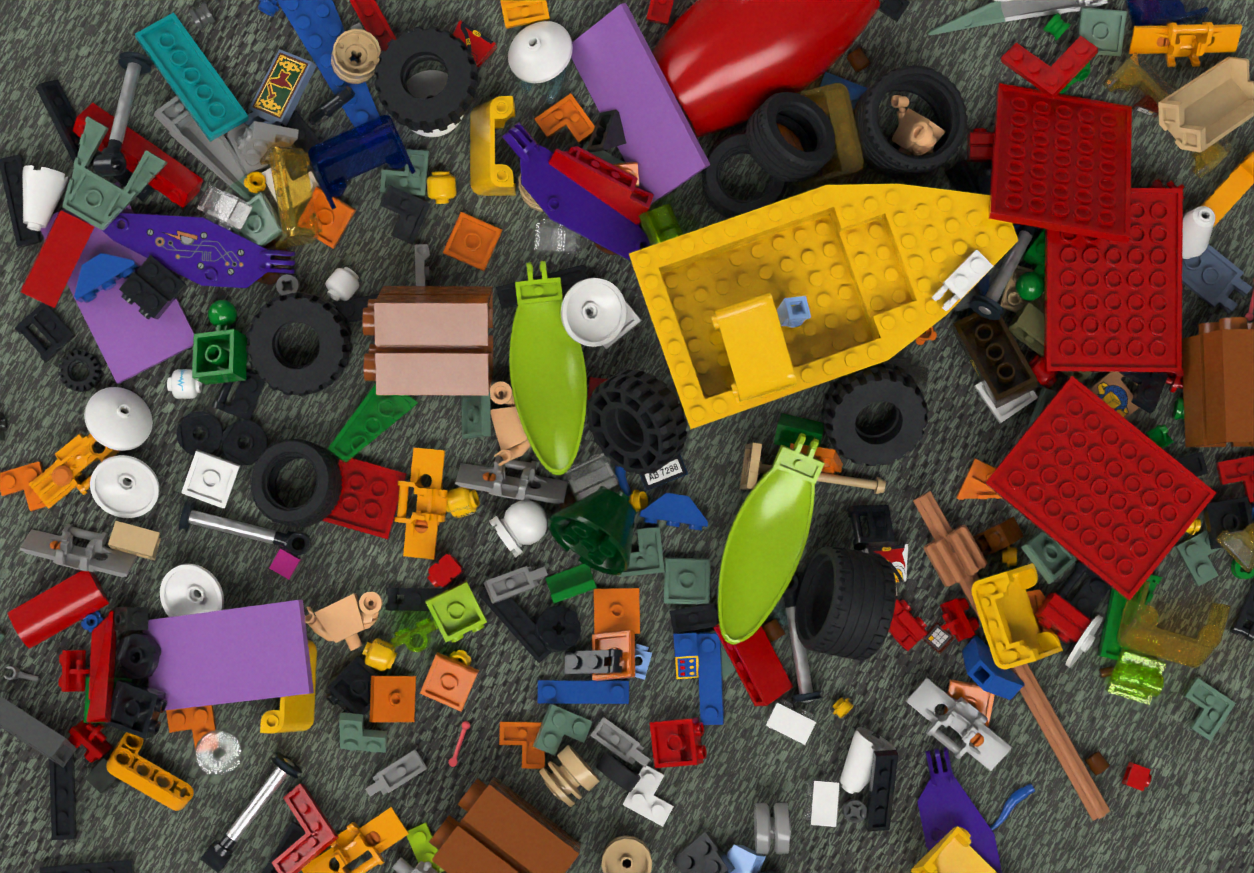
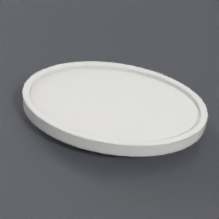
[1065,615,1103,668]

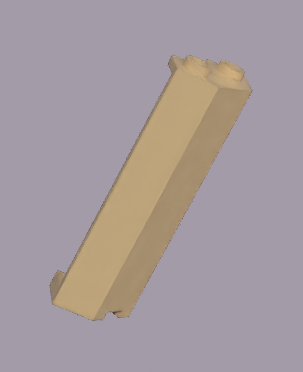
[1158,56,1254,152]

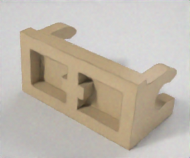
[108,521,161,561]

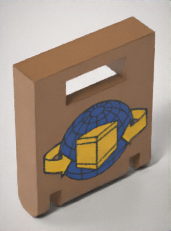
[1089,372,1140,419]

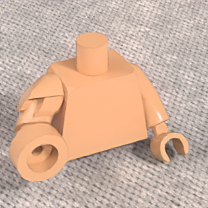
[891,95,945,156]
[490,381,531,466]
[305,592,383,651]

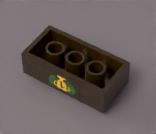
[953,312,1038,409]

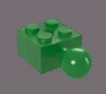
[1015,229,1045,301]
[192,300,247,385]

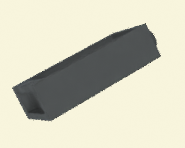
[0,696,77,768]

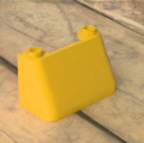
[470,96,516,196]
[711,293,796,402]
[971,563,1063,669]
[260,640,317,733]
[911,826,997,873]

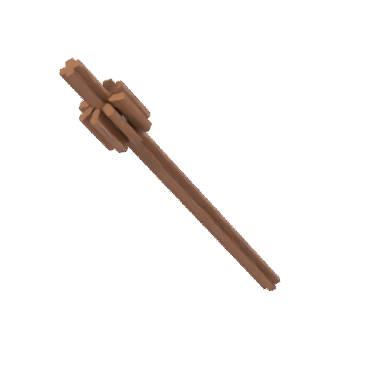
[913,491,1110,821]

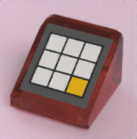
[1132,94,1159,118]
[922,622,955,654]

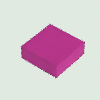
[269,548,301,579]

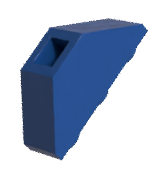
[74,253,140,303]
[640,493,708,531]
[962,635,1025,700]

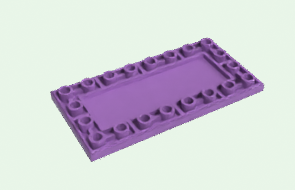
[571,3,710,205]
[41,182,195,384]
[143,599,314,711]

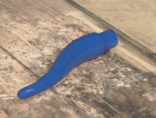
[615,465,632,497]
[990,783,1035,830]

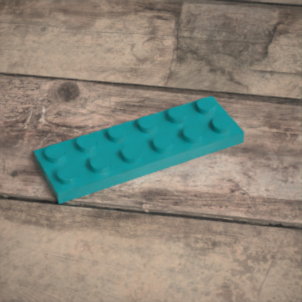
[135,12,249,142]

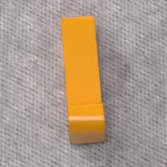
[1201,150,1254,227]
[106,732,194,811]

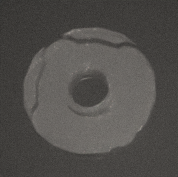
[195,730,241,775]

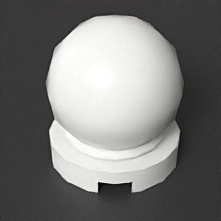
[489,500,548,558]

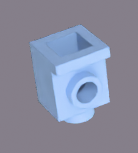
[777,296,811,328]
[635,643,652,680]

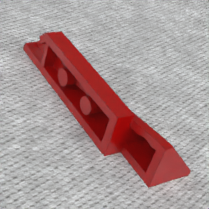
[549,146,654,225]
[86,611,117,722]

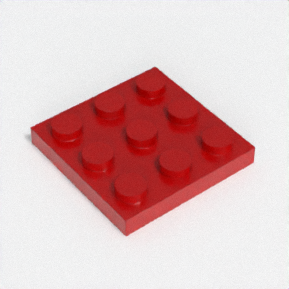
[322,458,407,539]

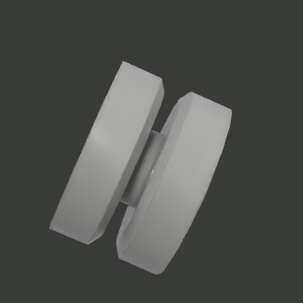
[754,802,791,854]

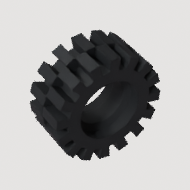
[58,350,103,392]

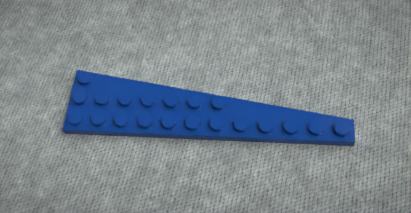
[277,0,390,154]

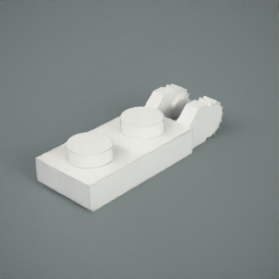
[932,250,993,311]

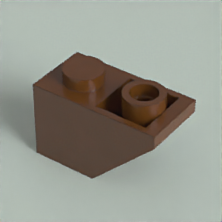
[973,516,1024,557]

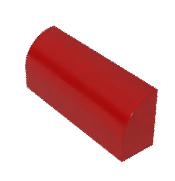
[20,210,95,308]
[7,571,110,649]
[714,624,793,706]

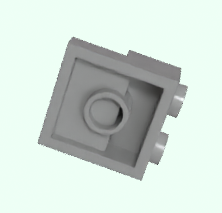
[237,121,298,159]

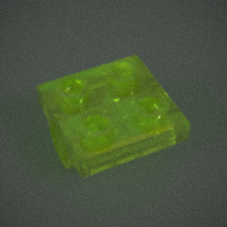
[639,204,683,246]
[391,618,439,652]
[1105,648,1167,705]

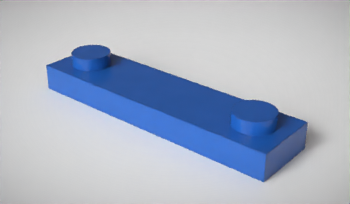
[697,633,724,725]
[538,680,629,704]

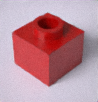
[1122,762,1152,791]

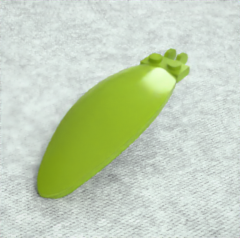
[509,261,587,475]
[718,433,825,645]

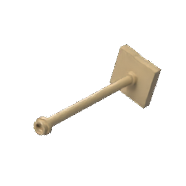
[740,443,886,494]

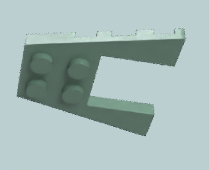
[62,116,168,230]

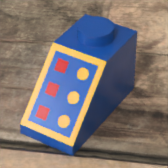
[673,632,699,679]

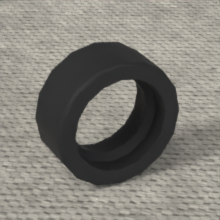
[596,752,641,792]

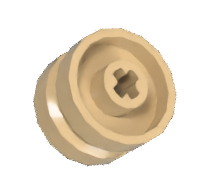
[602,835,652,873]

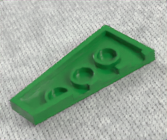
[327,384,418,463]
[1097,575,1162,661]

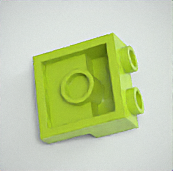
[425,580,487,643]

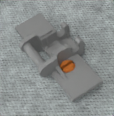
[455,455,568,504]
[20,523,137,577]
[906,677,1012,771]

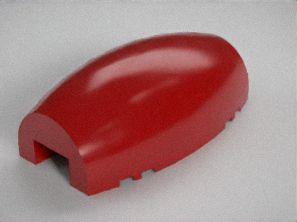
[652,0,880,138]

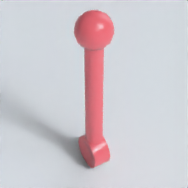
[1245,279,1254,321]
[448,721,470,767]

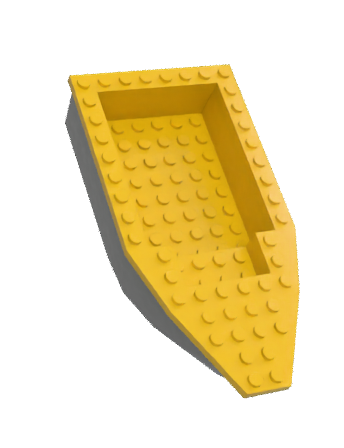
[629,184,1019,430]

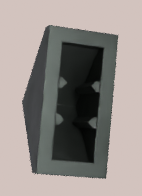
[587,110,626,153]

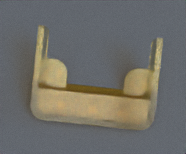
[798,83,864,189]
[260,146,322,249]
[1117,581,1231,668]

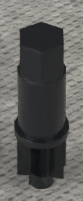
[309,86,355,126]

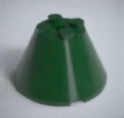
[548,486,636,575]

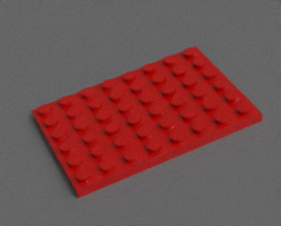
[988,83,1132,243]
[1044,188,1183,372]
[984,376,1216,600]

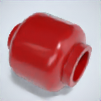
[1028,355,1058,389]

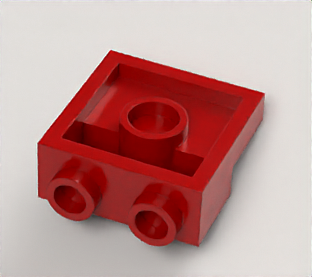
[650,717,707,768]

